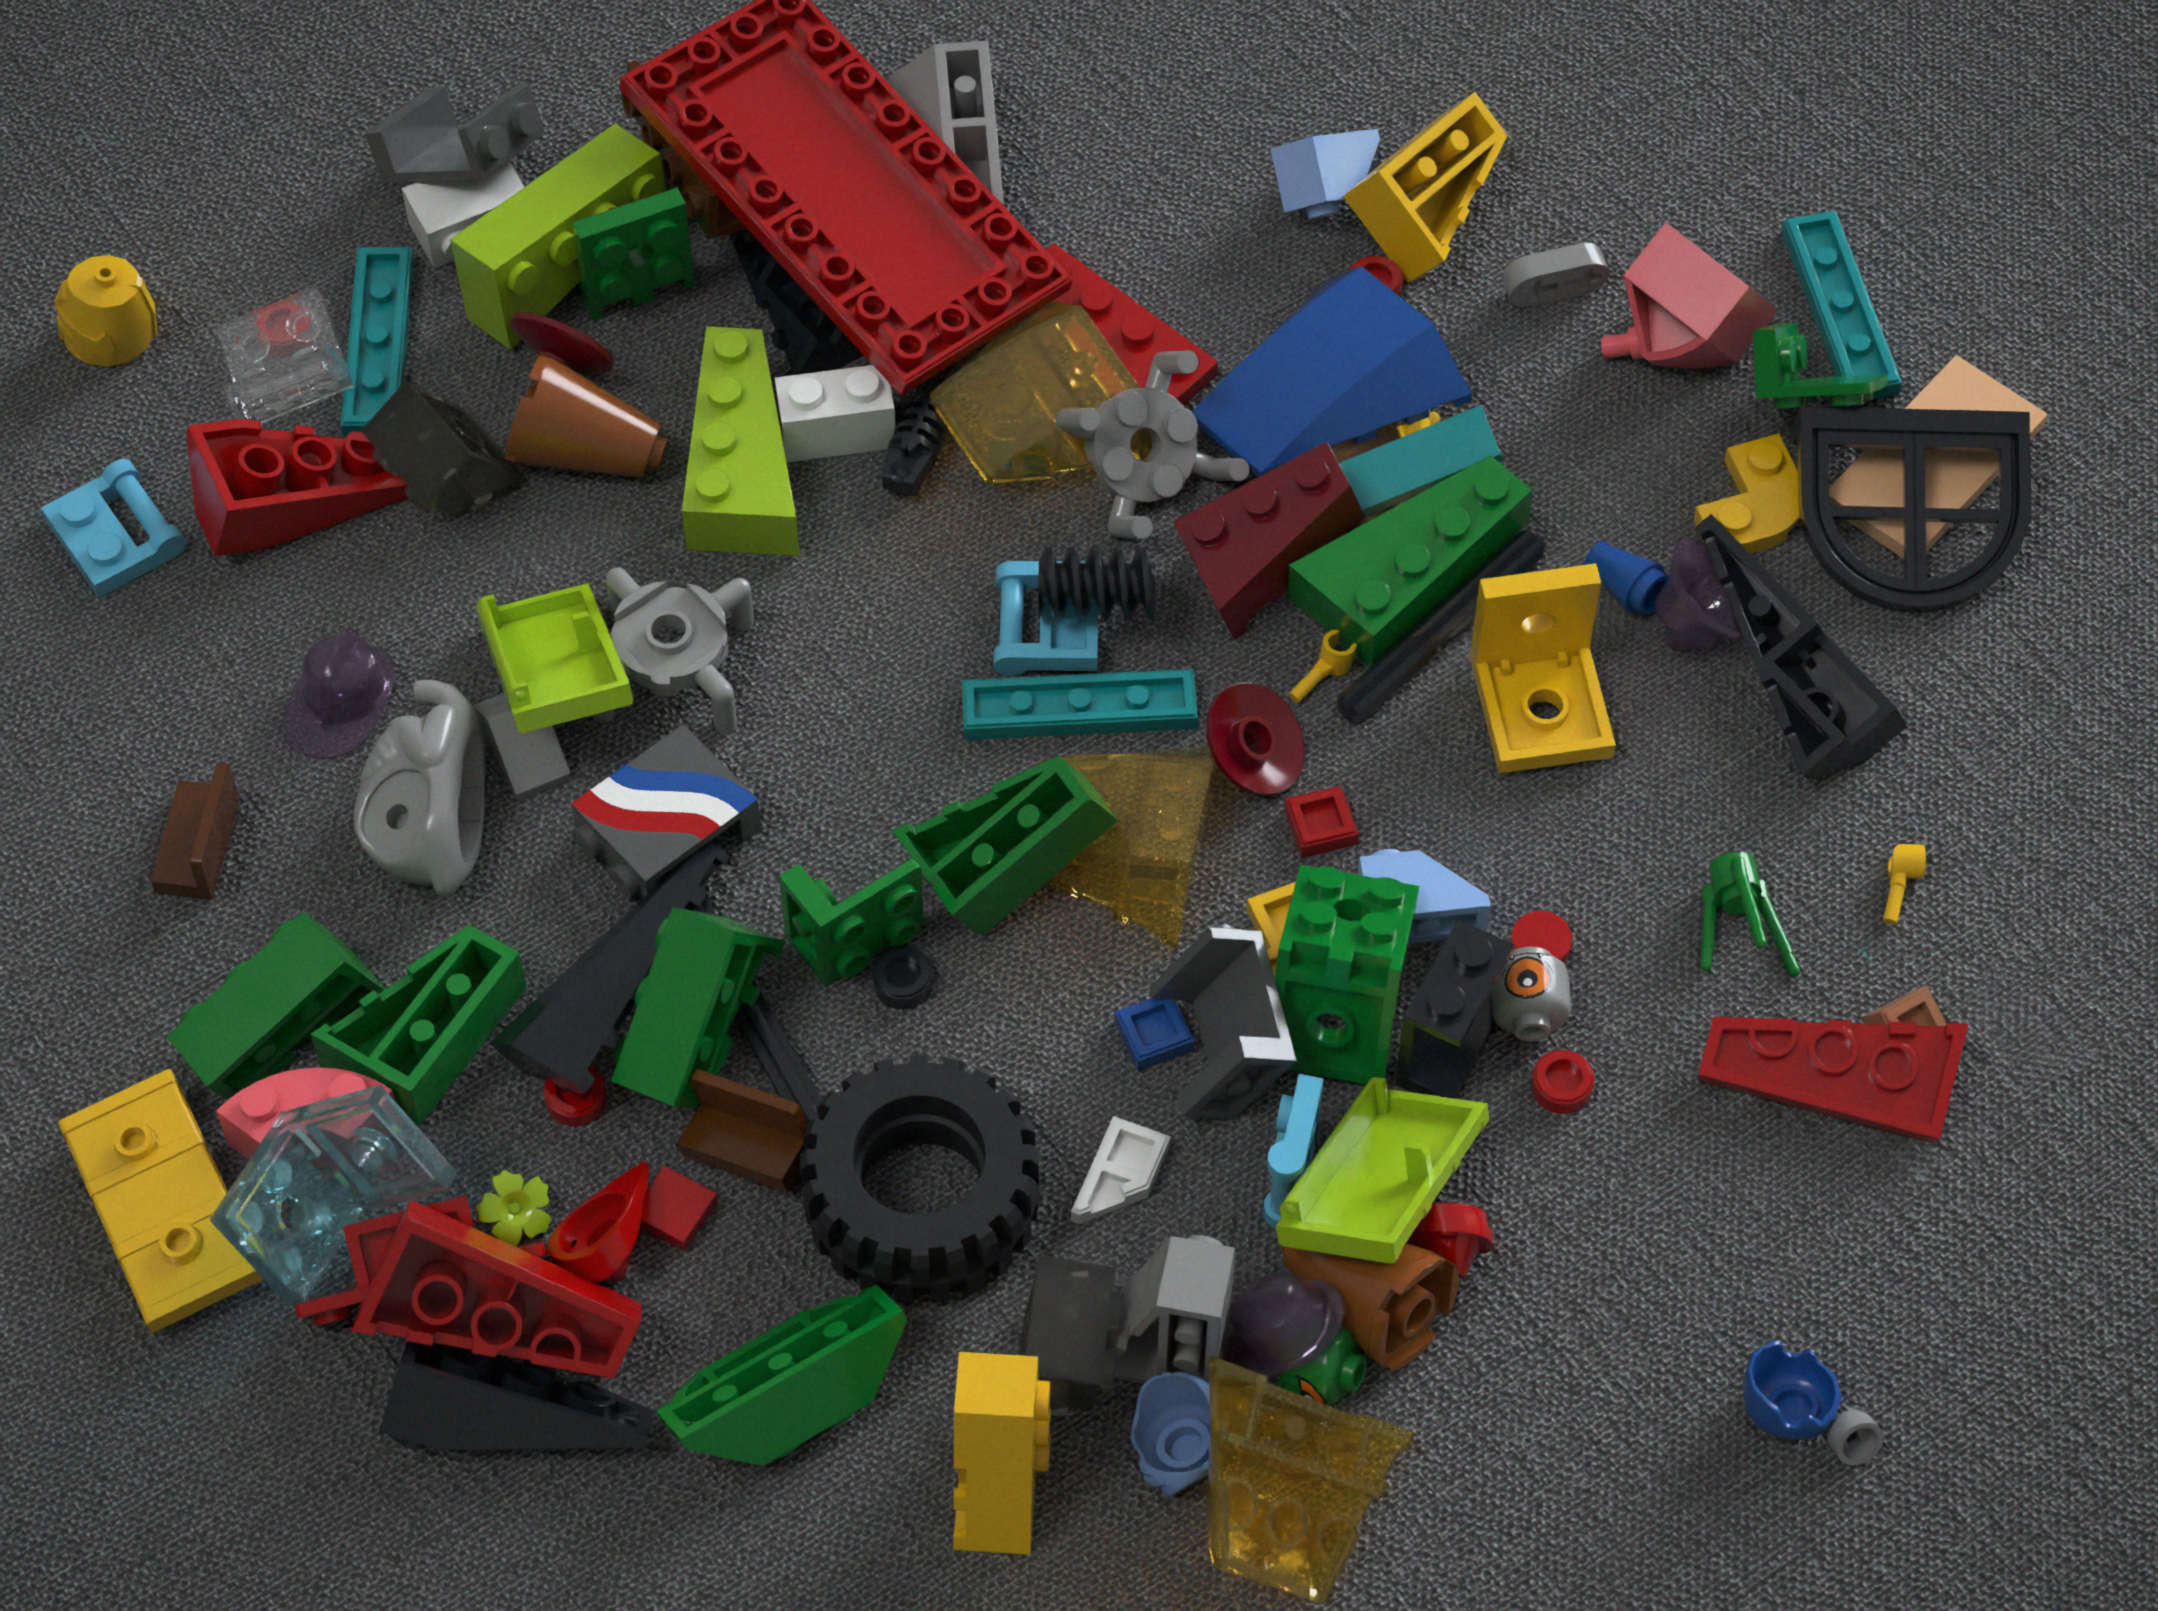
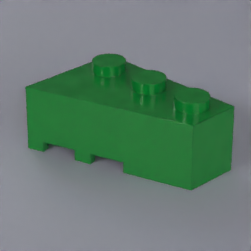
[892,756,1119,936]
[611,907,786,1109]
[166,912,386,1100]
[311,925,527,1125]

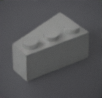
[1091,1235,1235,1393]

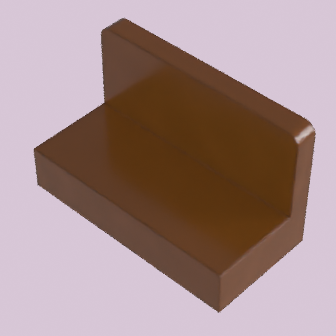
[150,763,240,900]
[677,1069,808,1193]

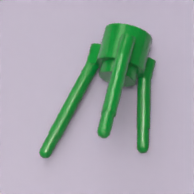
[1700,852,1800,977]

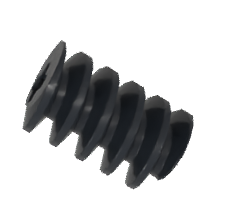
[1038,546,1155,621]

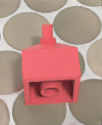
[1601,222,1778,369]

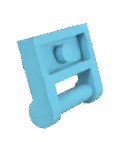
[41,459,187,598]
[993,561,1098,676]
[1263,1074,1324,1228]

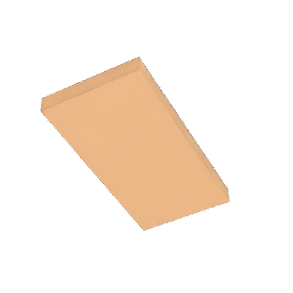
[1829,355,2048,559]

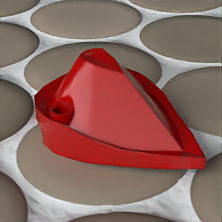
[546,1161,650,1284]
[1406,1203,1493,1278]

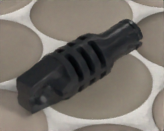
[882,362,966,496]

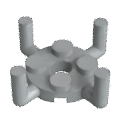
[1055,351,1249,539]
[592,567,754,734]

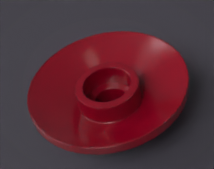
[509,312,615,373]
[1206,682,1305,796]

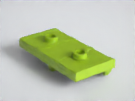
[476,583,633,734]
[1276,1077,1489,1264]

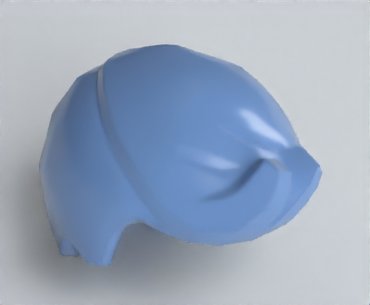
[1131,1372,1231,1498]

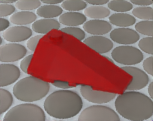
[186,419,440,556]

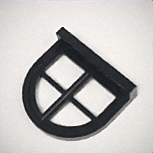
[1793,406,2031,613]

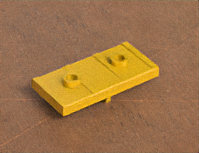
[58,1069,268,1334]

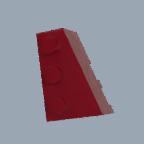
[1173,442,1365,640]

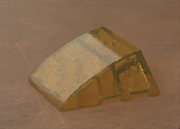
[928,302,1152,484]
[1038,746,1219,950]
[1206,1357,1416,1604]

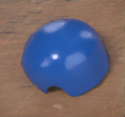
[1742,1340,1842,1440]

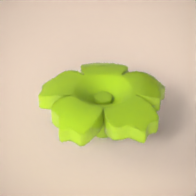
[475,1170,552,1247]

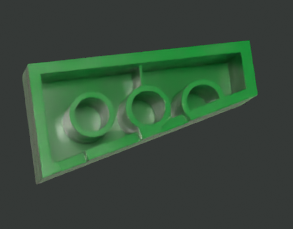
[1288,455,1532,667]

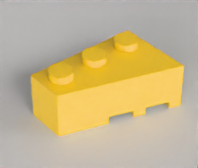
[1343,92,1508,284]
[953,1352,1051,1555]

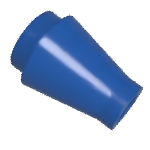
[1584,541,1671,616]

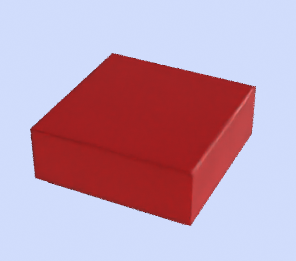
[1284,785,1359,858]
[640,1166,718,1251]

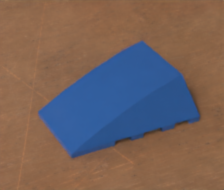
[1192,266,1472,477]

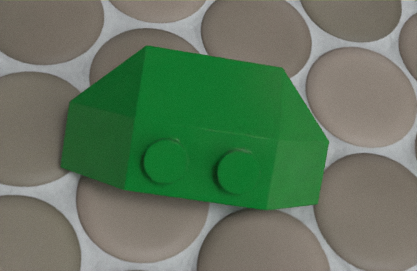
[656,1285,907,1466]

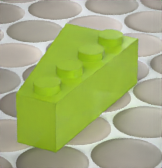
[450,123,666,350]
[682,326,800,556]

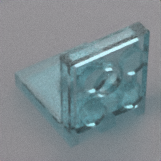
[209,1085,458,1306]

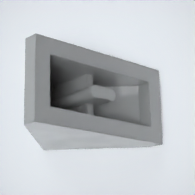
[473,693,572,801]

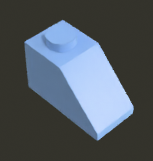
[1270,129,1380,219]
[1358,849,1491,944]

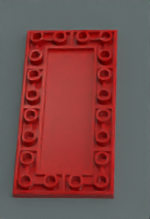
[619,0,1073,396]

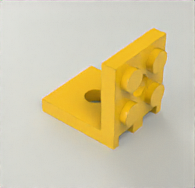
[1469,563,1616,774]

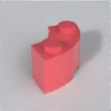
[216,1067,402,1178]

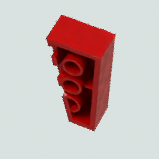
[351,1200,642,1379]

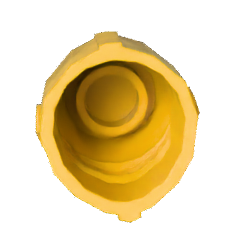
[54,255,157,367]

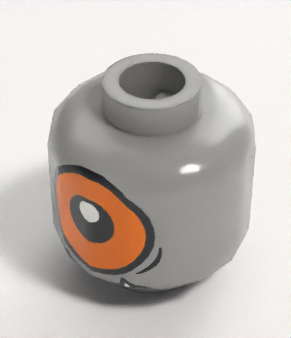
[1491,947,1571,1042]

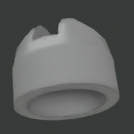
[1826,1408,1883,1466]

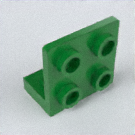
[1753,322,1888,408]
[779,859,924,987]

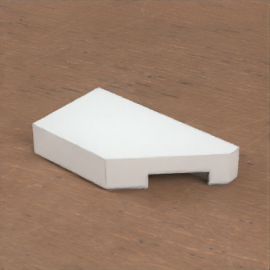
[1071,1116,1171,1224]

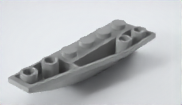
[886,41,1014,341]

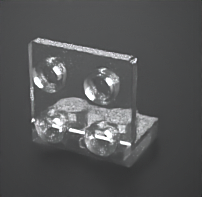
[216,287,354,424]

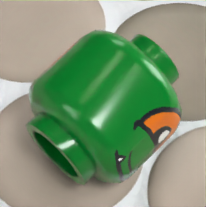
[1267,1315,1367,1407]

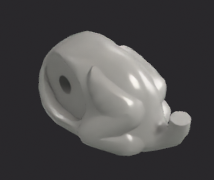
[353,680,486,897]

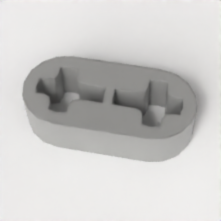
[1502,243,1610,308]

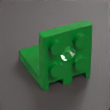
[572,187,695,321]
[1274,865,1420,1084]

